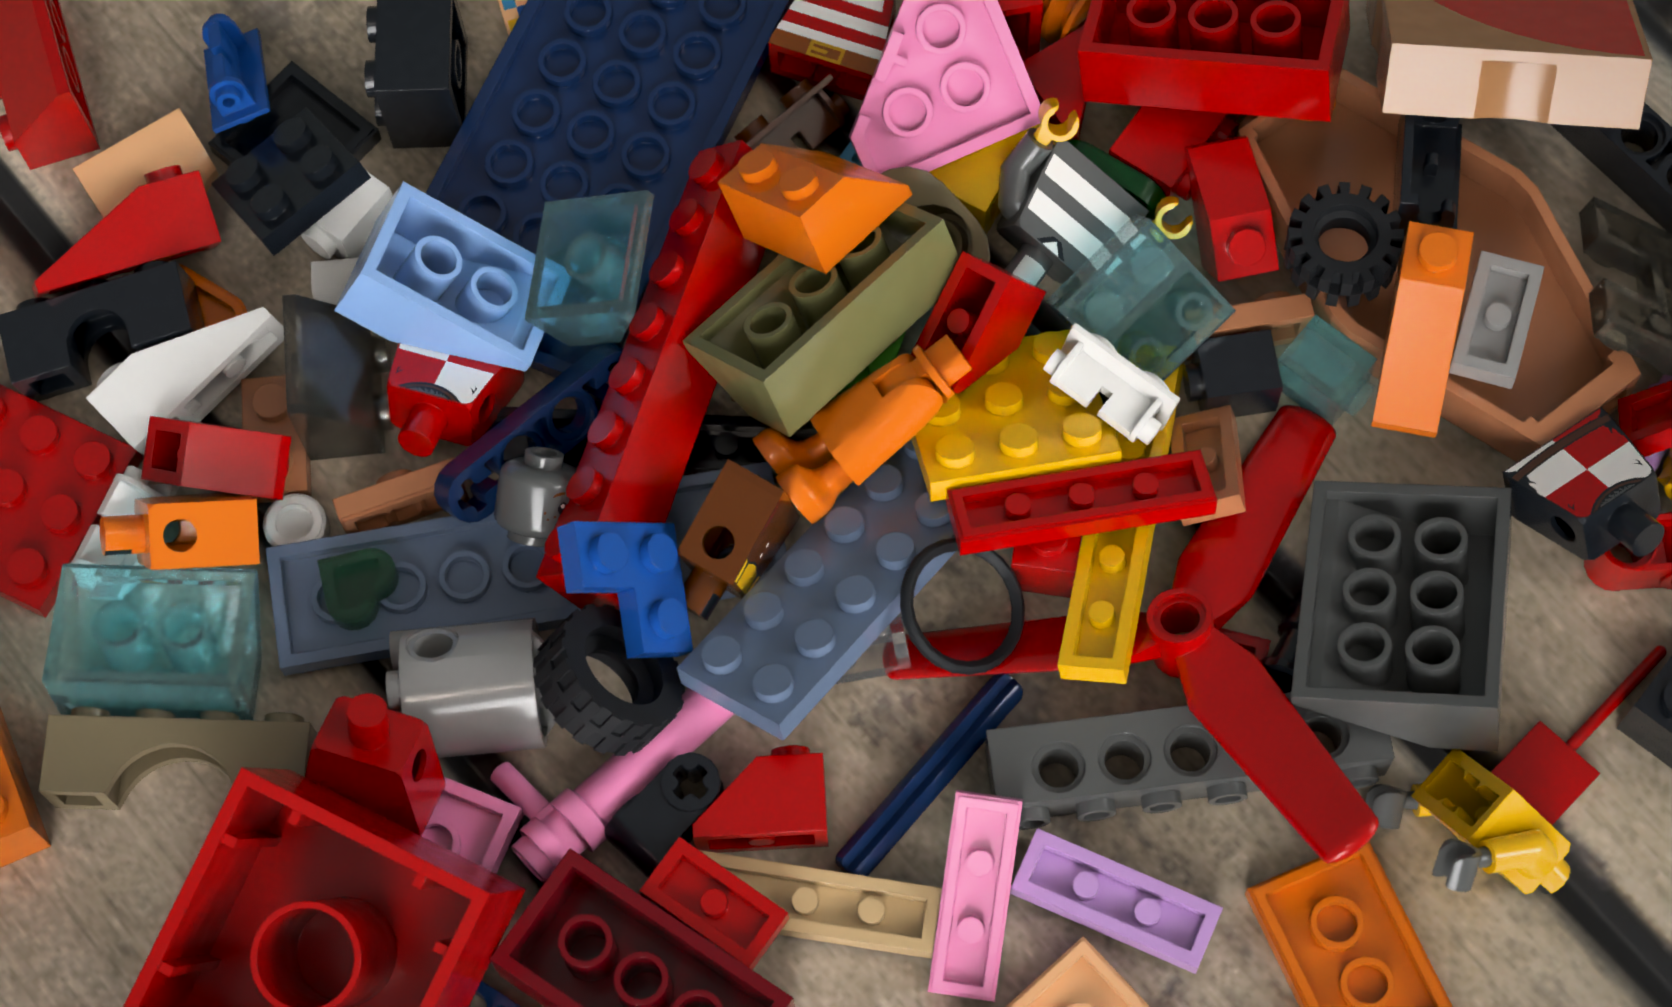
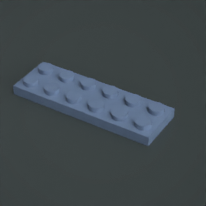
[677,439,956,741]

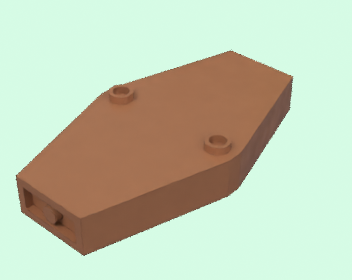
[1237,68,1641,462]

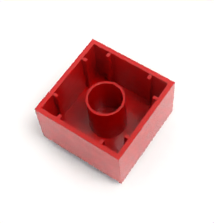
[123,767,526,1007]

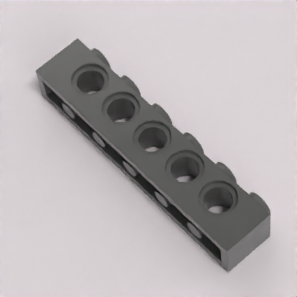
[985,693,1395,830]

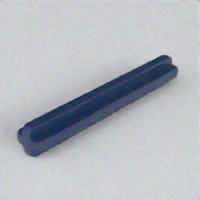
[836,674,1023,876]

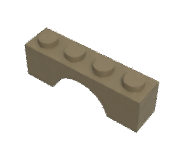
[38,707,317,810]

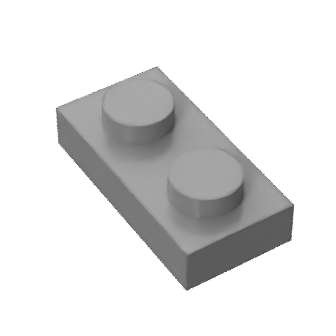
[1449,251,1545,390]

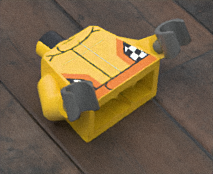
[1365,749,1571,895]

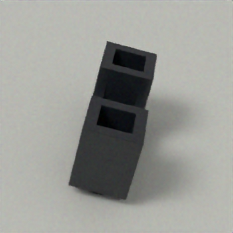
[0,260,205,402]

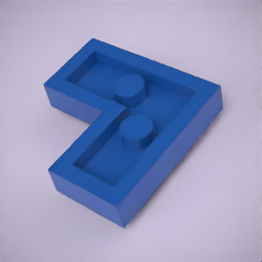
[557,521,693,658]

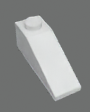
[86,307,291,456]

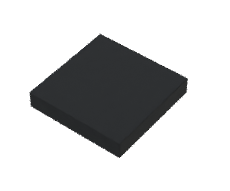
[208,61,382,166]

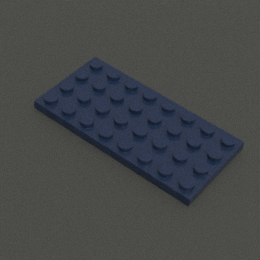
[426,0,794,391]

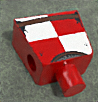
[387,343,524,457]

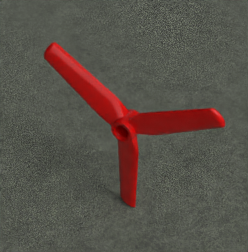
[883,405,1379,863]

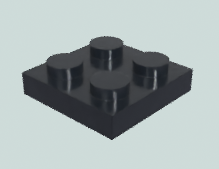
[211,107,371,256]

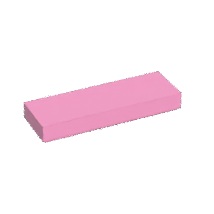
[928,790,1023,1002]

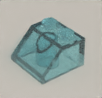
[525,190,654,346]

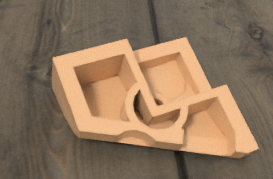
[72,108,219,218]

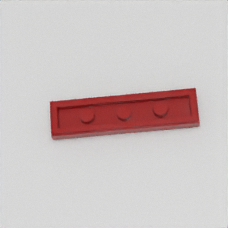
[946,449,1218,556]

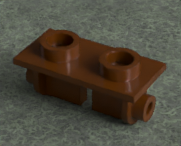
[734,74,850,150]

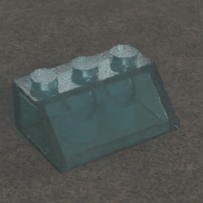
[42,564,262,720]

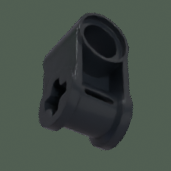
[604,752,724,878]

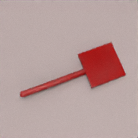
[1491,645,1667,825]

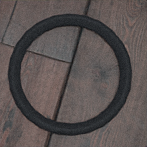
[900,538,1025,675]

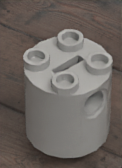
[386,617,556,758]

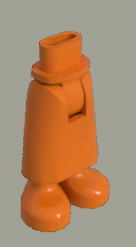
[752,334,973,524]

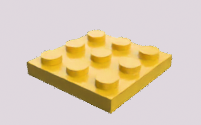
[911,329,1122,502]

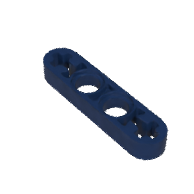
[434,343,623,523]

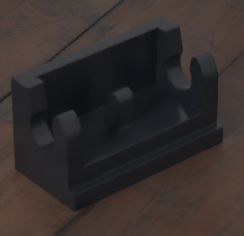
[1393,114,1462,236]

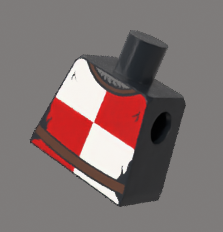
[1502,407,1665,560]

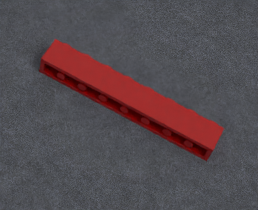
[536,139,766,611]

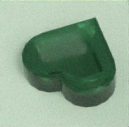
[317,548,399,631]

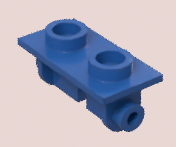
[202,13,270,134]

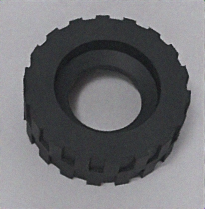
[533,604,685,756]

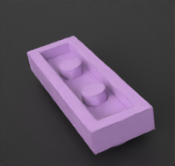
[1010,828,1223,974]

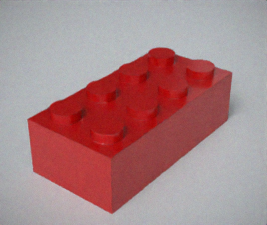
[1077,0,1350,122]

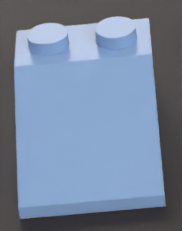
[334,181,568,372]

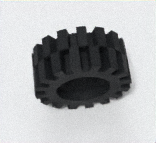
[1284,182,1404,307]

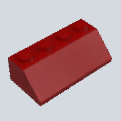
[0,0,100,170]

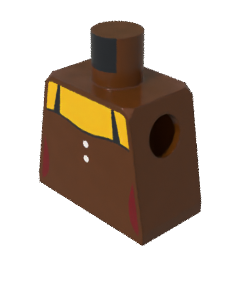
[678,459,800,621]

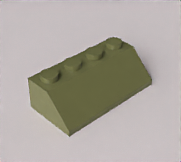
[683,202,959,437]

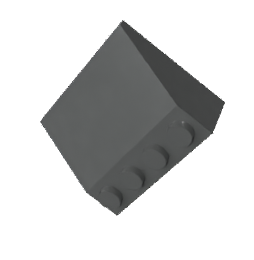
[1291,480,1512,752]

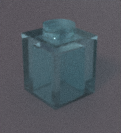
[1277,315,1377,426]

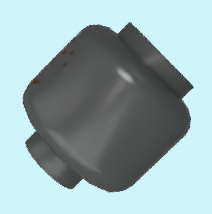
[494,447,577,547]

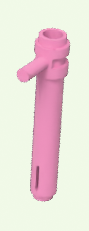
[490,687,734,884]

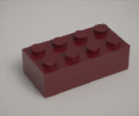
[490,848,795,1007]

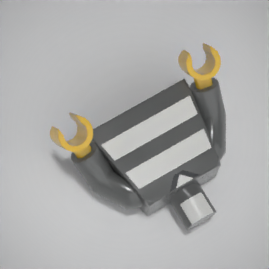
[996,98,1193,287]

